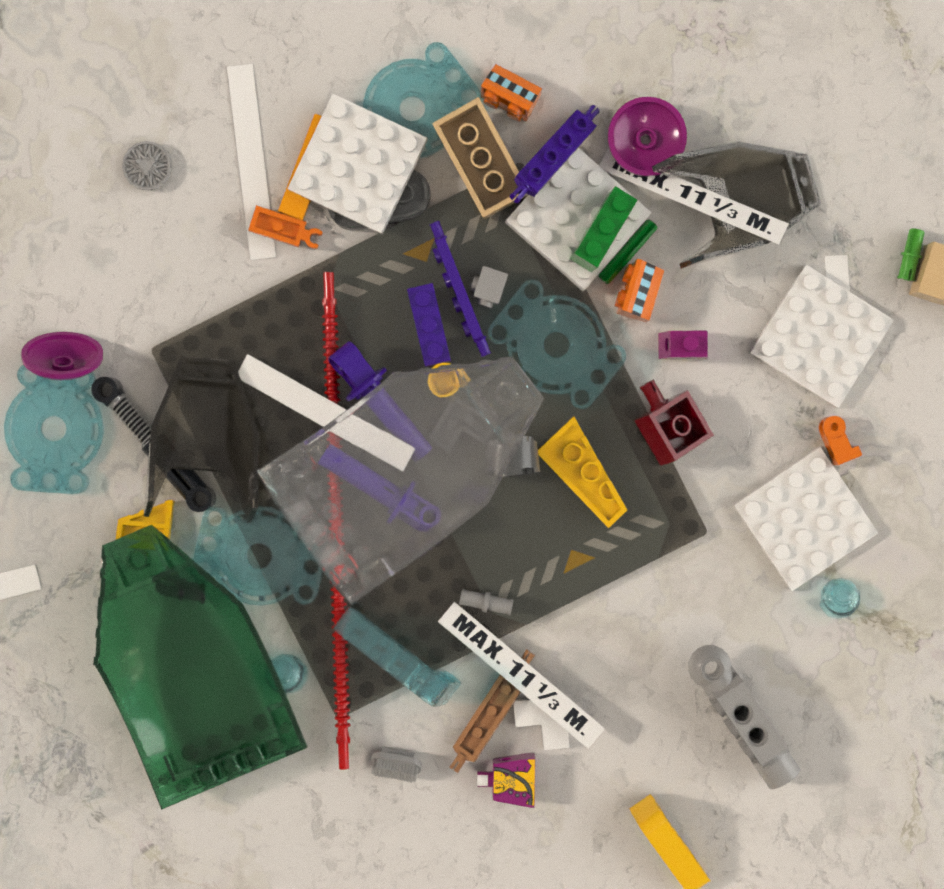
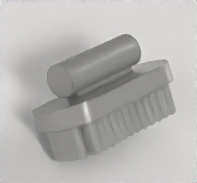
[371,747,422,783]

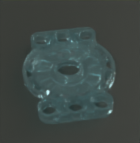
[363,42,481,158]
[488,279,626,409]
[4,365,104,494]
[191,506,329,606]

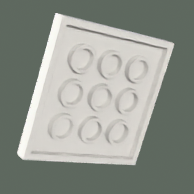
[287,94,428,235]
[505,148,652,291]
[749,265,894,408]
[733,447,878,591]

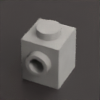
[470,266,508,309]

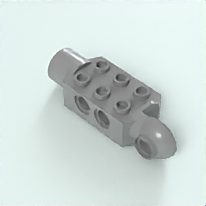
[688,645,800,789]

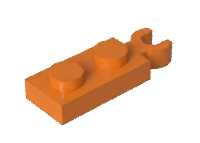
[248,205,323,249]

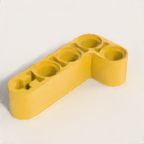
[629,794,711,889]

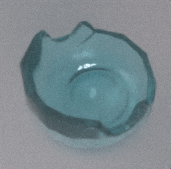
[819,578,860,619]
[266,654,308,694]

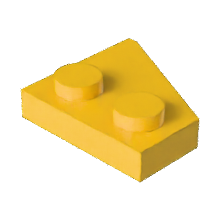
[115,500,175,551]

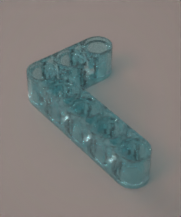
[333,606,461,707]

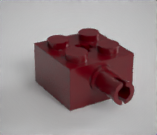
[635,379,714,466]

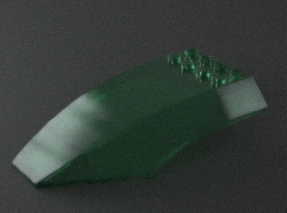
[93,525,308,810]

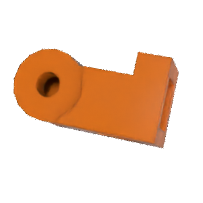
[819,416,862,465]

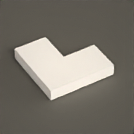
[513,698,570,750]

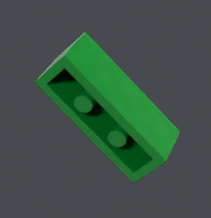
[570,186,637,273]

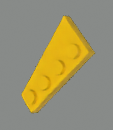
[538,416,627,528]

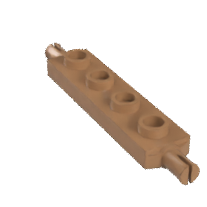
[449,649,535,773]

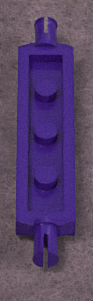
[510,105,600,203]
[430,221,491,357]

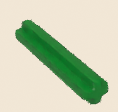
[599,219,658,284]

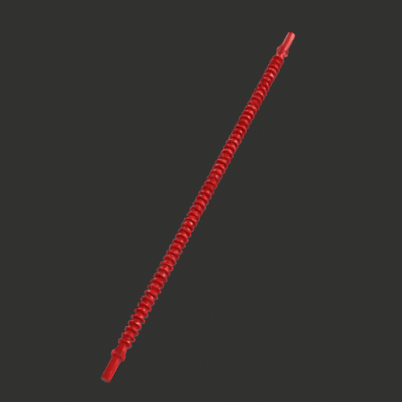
[322,272,351,770]

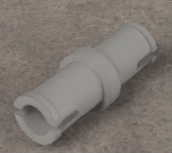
[459,589,514,616]

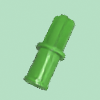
[897,228,925,282]

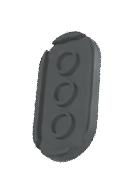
[328,170,431,231]

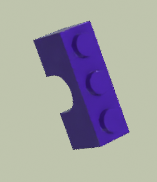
[407,283,451,368]

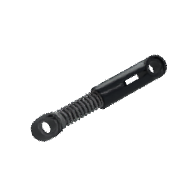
[91,377,216,512]

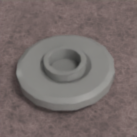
[122,141,172,191]

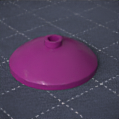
[608,97,687,176]
[21,332,103,381]

